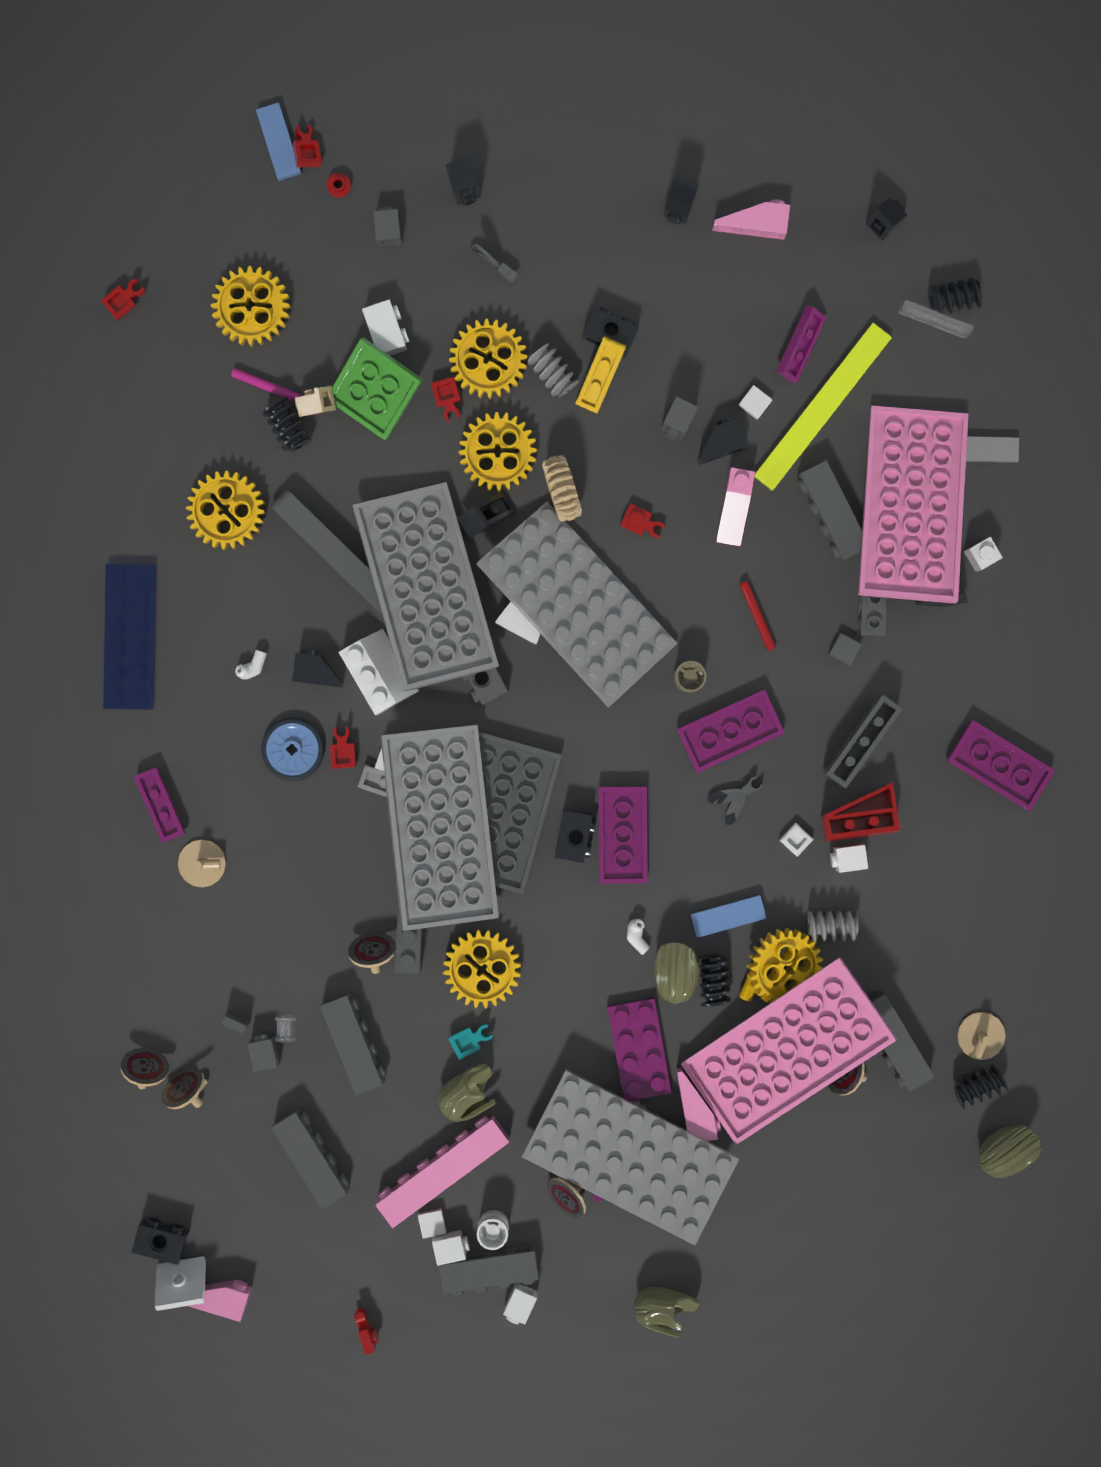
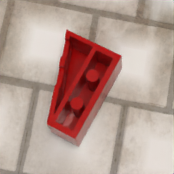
[821,782,900,842]

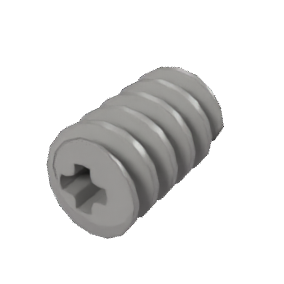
[528,343,579,398]
[807,911,859,942]

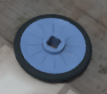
[261,718,324,781]

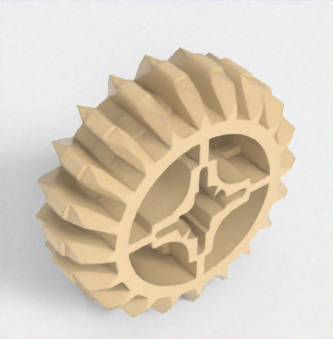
[542,455,582,522]

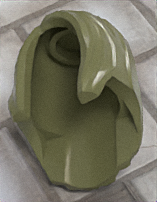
[654,942,700,1004]
[437,1063,496,1123]
[978,1124,1041,1178]
[634,1286,700,1337]

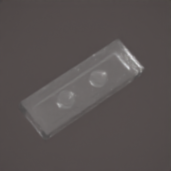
[899,300,974,339]

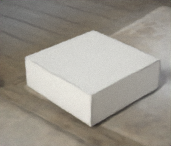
[738,385,772,420]
[779,823,813,857]
[418,1208,447,1239]

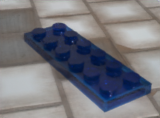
[103,564,156,710]

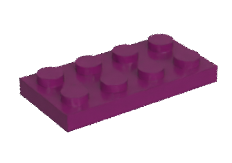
[676,689,784,773]
[946,720,1055,811]
[598,786,648,884]
[607,997,671,1101]

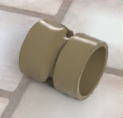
[673,661,707,693]

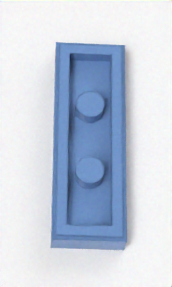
[256,102,302,181]
[690,895,767,938]

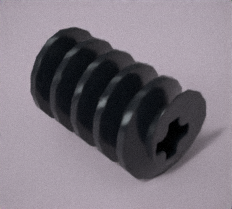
[928,278,982,316]
[262,397,312,452]
[699,955,731,1007]
[953,1064,1008,1110]

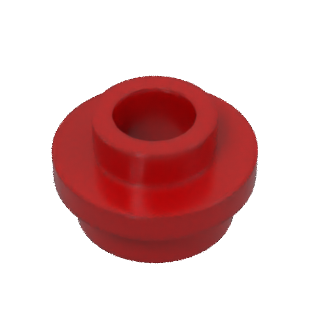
[326,173,351,198]

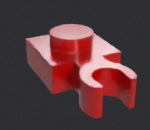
[293,125,322,167]
[101,279,146,321]
[431,377,461,423]
[620,503,665,539]
[330,727,357,769]
[354,1308,379,1355]

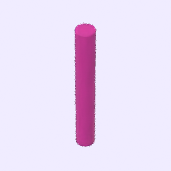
[231,368,302,402]

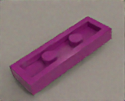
[776,306,827,384]
[134,767,186,843]

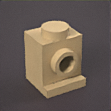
[295,386,336,417]

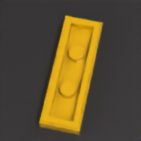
[575,336,627,413]

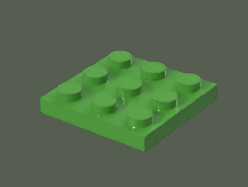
[332,337,423,440]

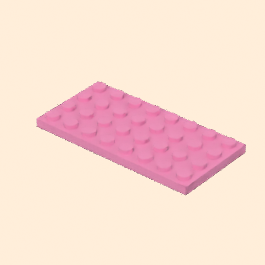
[858,406,968,604]
[681,957,897,1145]

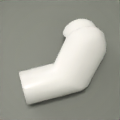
[235,650,267,680]
[627,919,650,955]

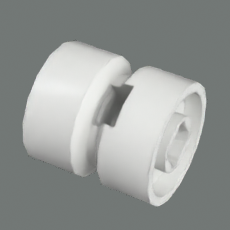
[477,1210,509,1250]

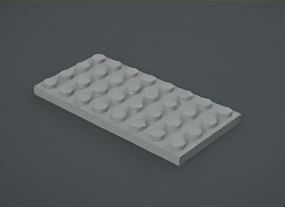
[352,482,499,692]
[477,502,678,708]
[380,725,499,931]
[522,1069,739,1245]

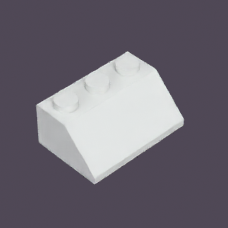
[339,629,419,715]

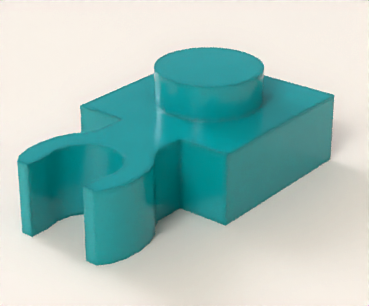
[448,1023,493,1060]

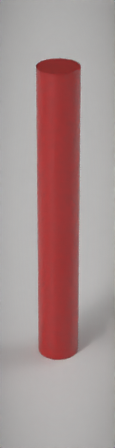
[739,581,776,651]

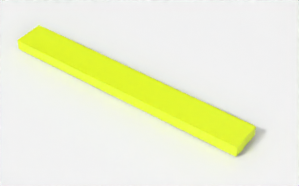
[754,323,892,491]

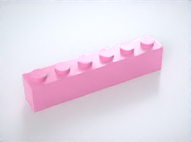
[375,1114,510,1228]

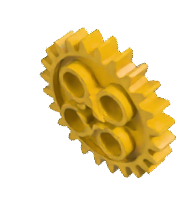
[211,266,291,347]
[449,319,528,399]
[459,412,537,492]
[186,471,266,550]
[747,928,823,1003]
[443,929,521,1008]

